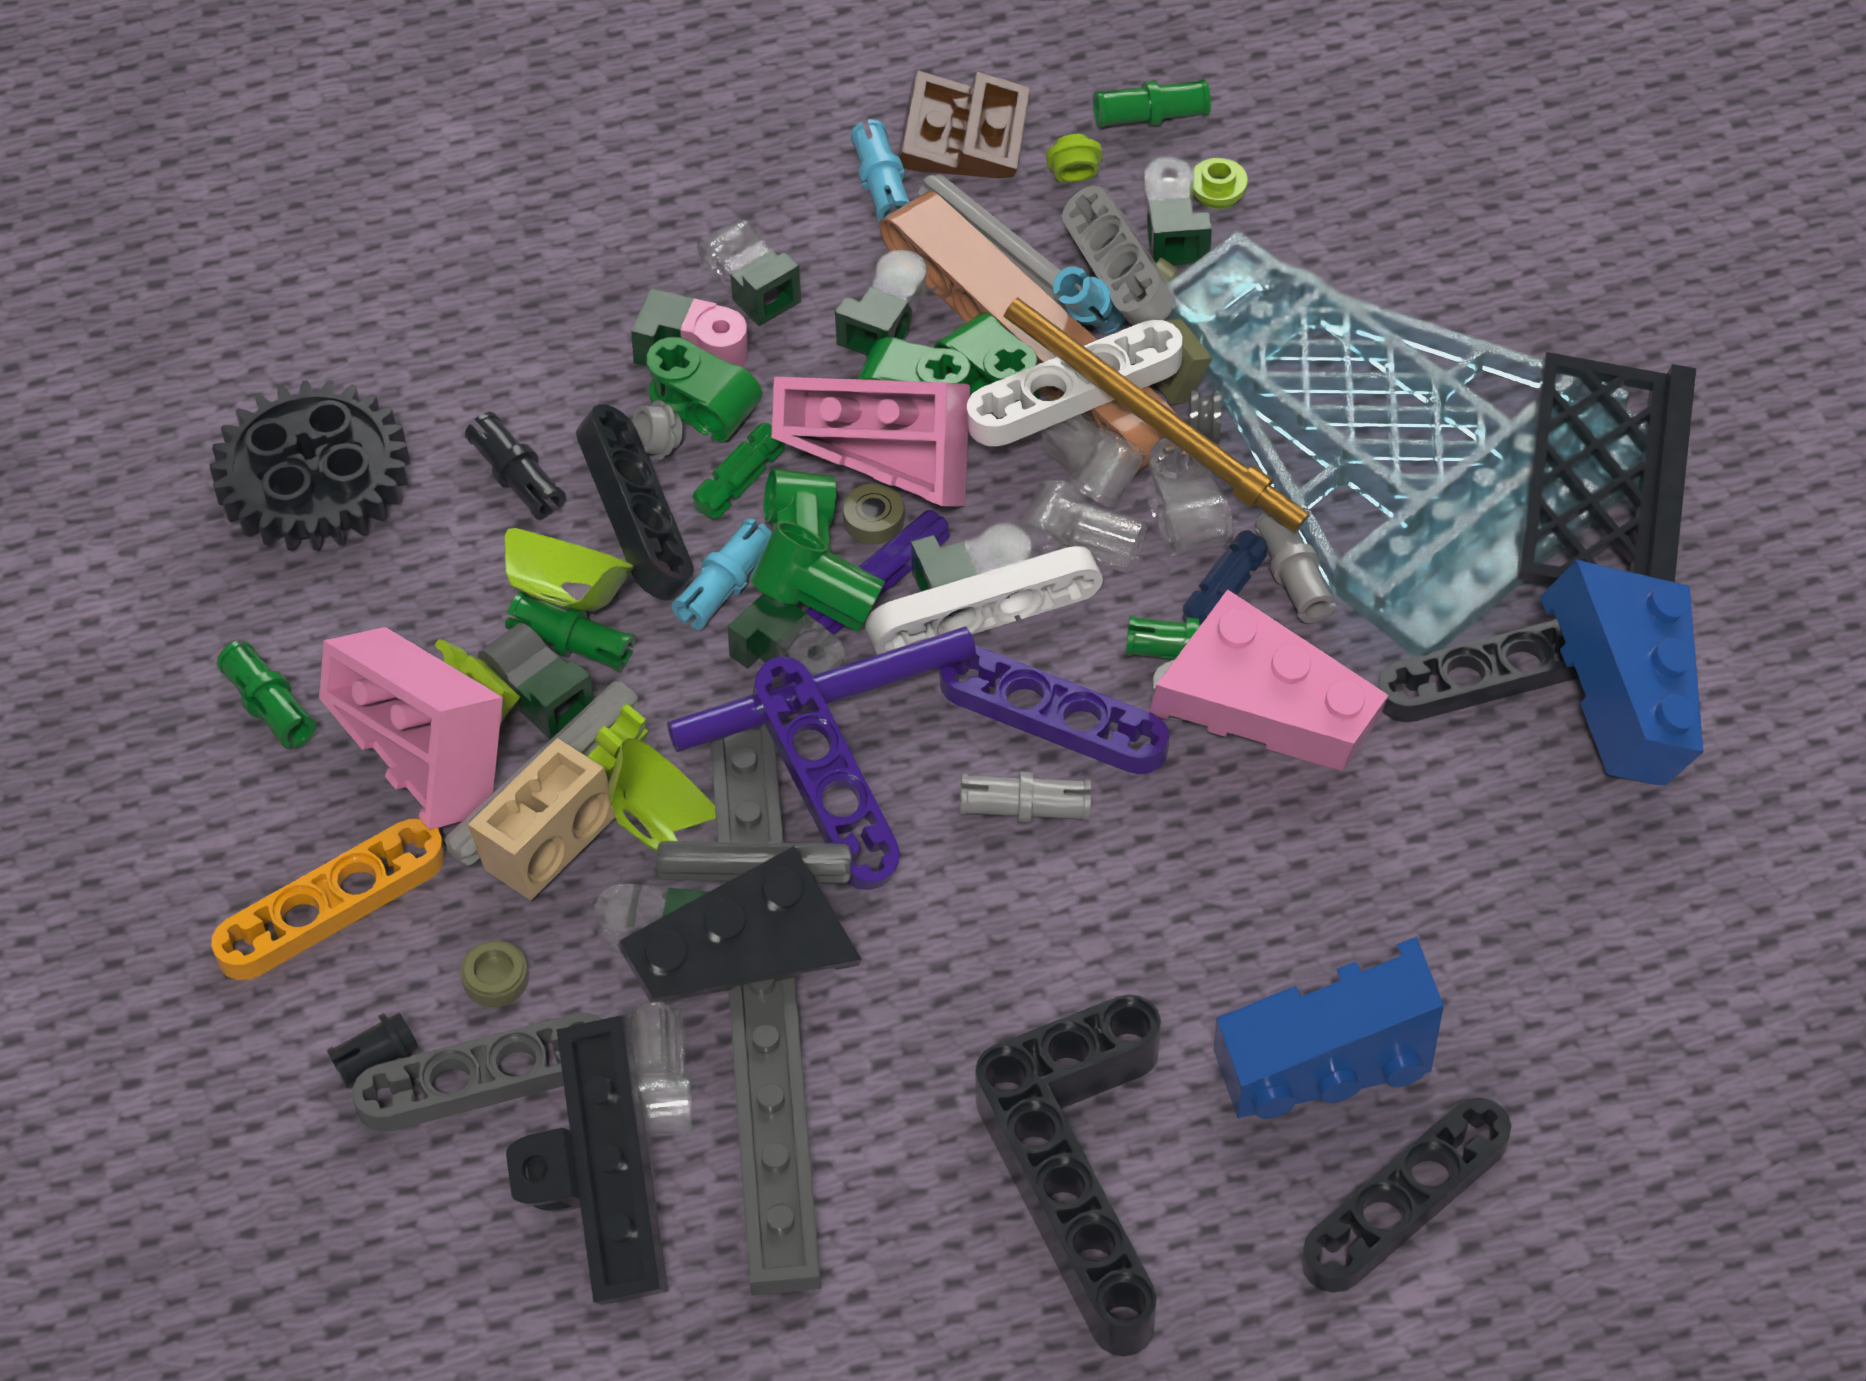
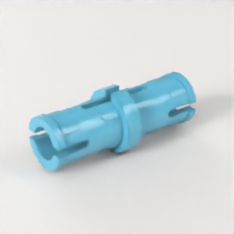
[850,119,910,223]
[1053,266,1125,334]
[671,518,772,630]

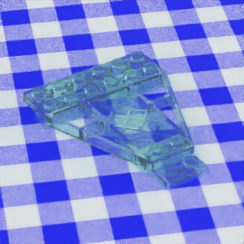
[1167,231,1646,656]

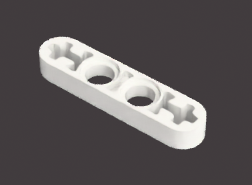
[967,320,1183,447]
[865,546,1103,655]

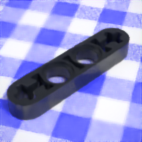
[576,404,694,600]
[1378,619,1579,722]
[1301,1098,1511,1293]

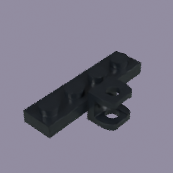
[506,1015,669,1305]

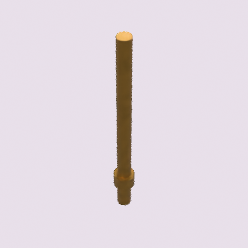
[1004,297,1310,533]

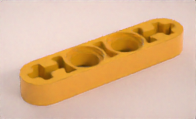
[211,819,445,980]

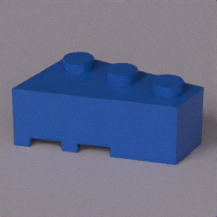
[1540,560,1704,785]
[1214,936,1444,1119]

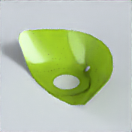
[504,528,634,611]
[608,738,716,852]

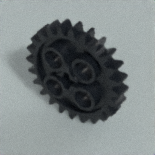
[210,380,410,551]

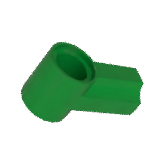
[763,469,836,552]
[750,521,885,632]

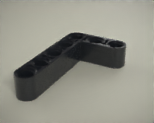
[975,994,1161,1357]

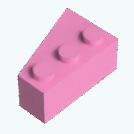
[772,377,970,506]
[1149,590,1389,770]
[319,627,503,830]

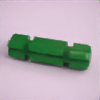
[692,423,785,520]

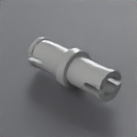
[1255,512,1336,623]
[959,771,1091,823]

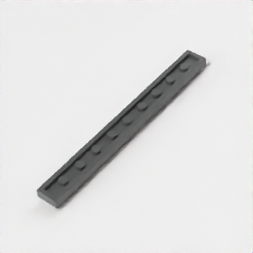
[708,707,821,1295]

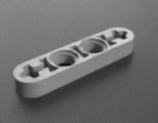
[1062,185,1176,326]

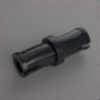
[465,412,566,520]

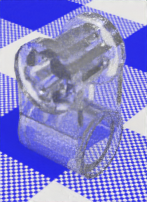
[1144,438,1234,558]

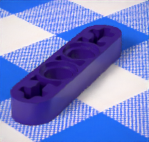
[939,646,1169,774]
[752,656,900,890]

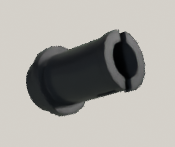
[327,1012,418,1088]

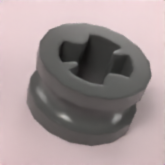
[1189,389,1221,444]

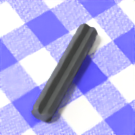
[656,841,852,883]

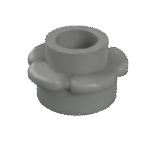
[632,400,683,460]

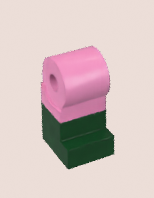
[631,288,748,367]

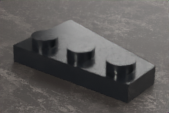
[618,846,862,1004]

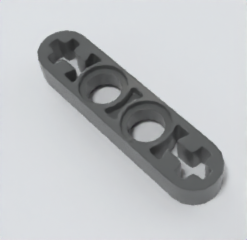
[352,1013,601,1132]

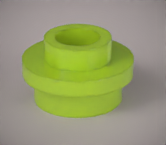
[1045,134,1103,183]
[1190,158,1248,209]

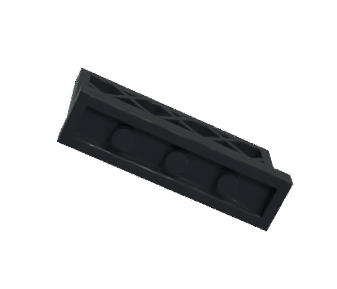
[1516,352,1696,585]

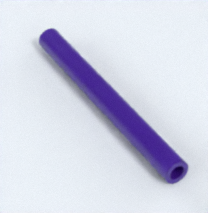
[667,626,976,752]

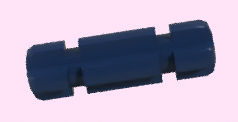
[1182,530,1267,625]

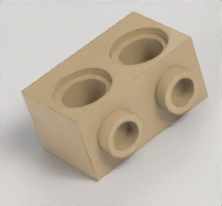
[468,738,615,901]

